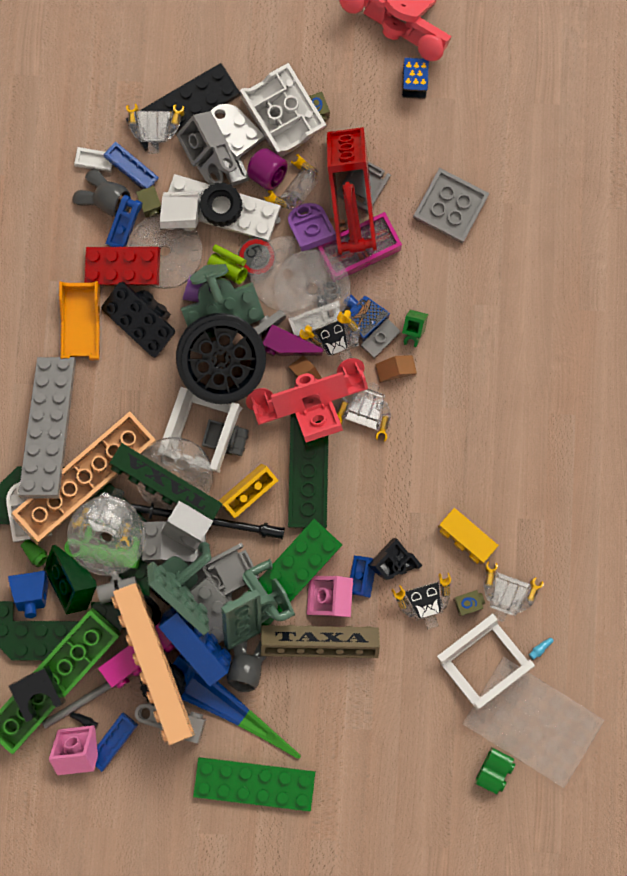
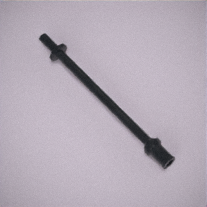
[131,502,285,540]

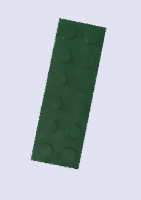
[288,413,329,529]

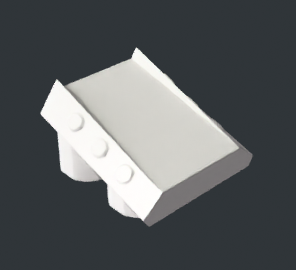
[160,191,200,231]

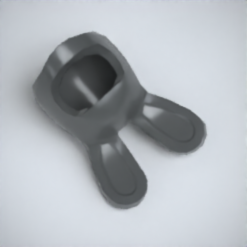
[72,169,130,216]
[227,640,268,692]

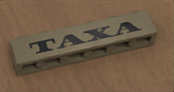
[261,625,380,658]

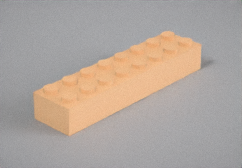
[11,412,155,545]
[111,583,195,745]

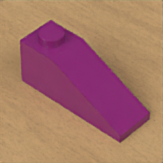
[263,324,324,356]

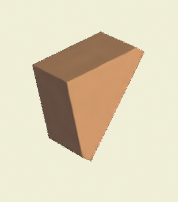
[375,355,417,383]
[288,356,322,379]

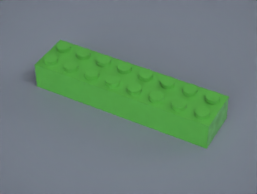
[0,608,122,755]

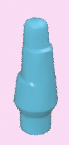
[528,638,554,660]

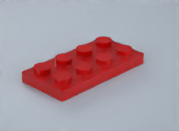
[84,247,160,286]

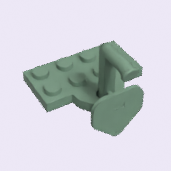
[181,264,265,338]
[147,542,211,635]
[221,559,295,650]

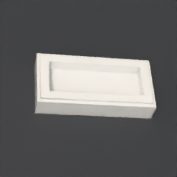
[74,147,113,173]

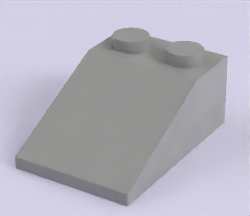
[142,521,206,565]

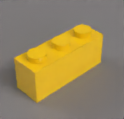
[218,464,279,518]
[438,508,499,564]

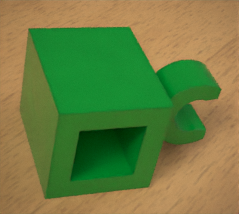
[402,309,429,347]

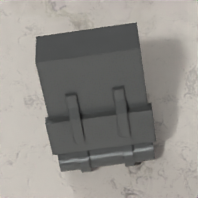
[202,419,249,456]

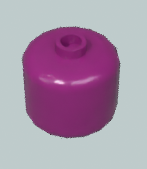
[247,148,288,190]

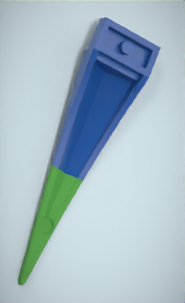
[173,654,301,759]

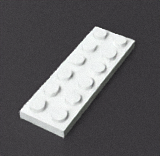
[168,174,281,242]

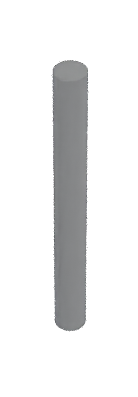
[42,682,112,729]

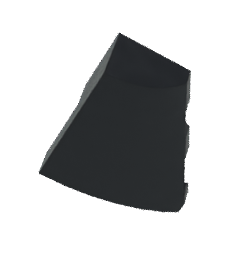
[368,538,422,580]

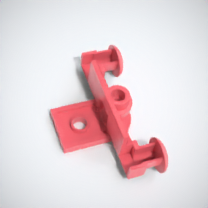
[339,0,452,61]
[246,358,368,442]

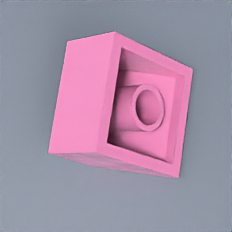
[307,576,353,617]
[49,725,98,775]

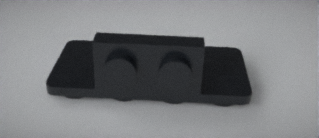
[101,282,175,358]

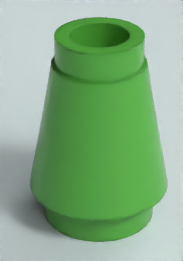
[21,540,48,567]

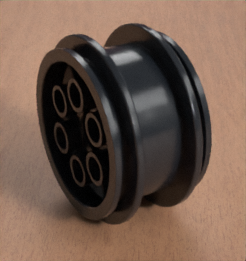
[176,313,266,404]

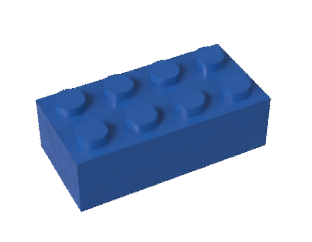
[159,607,231,687]

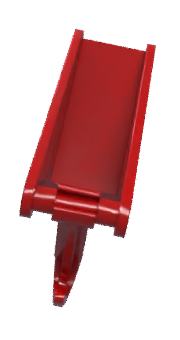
[327,127,377,255]

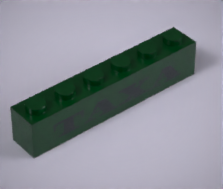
[109,443,223,520]

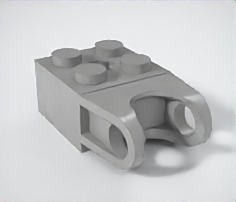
[176,111,236,185]
[135,703,207,744]

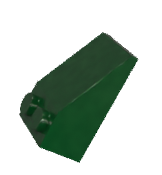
[44,545,97,615]

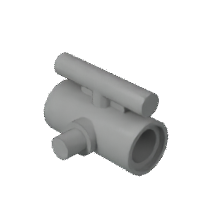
[96,571,137,610]

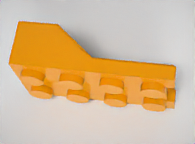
[59,281,100,360]

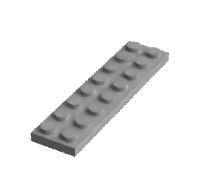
[19,357,76,498]

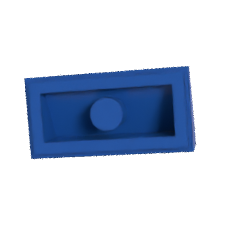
[350,555,375,598]

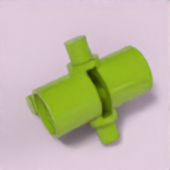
[207,244,248,285]

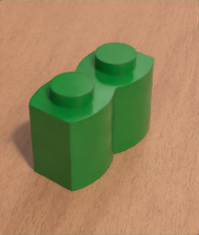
[474,747,515,795]

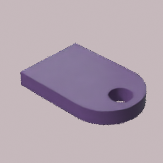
[288,203,336,252]

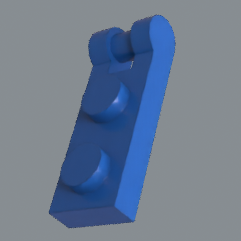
[105,195,143,247]

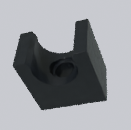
[8,665,66,722]

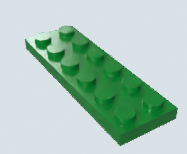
[247,519,343,625]
[193,757,316,812]

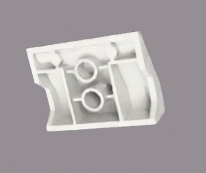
[240,63,327,157]

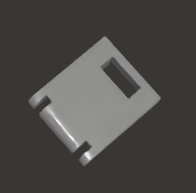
[337,162,391,214]
[202,543,260,596]

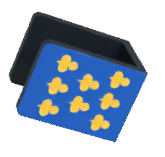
[402,58,429,99]

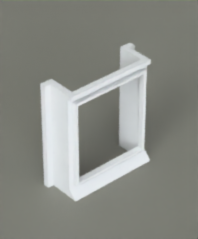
[158,387,243,473]
[437,614,535,710]

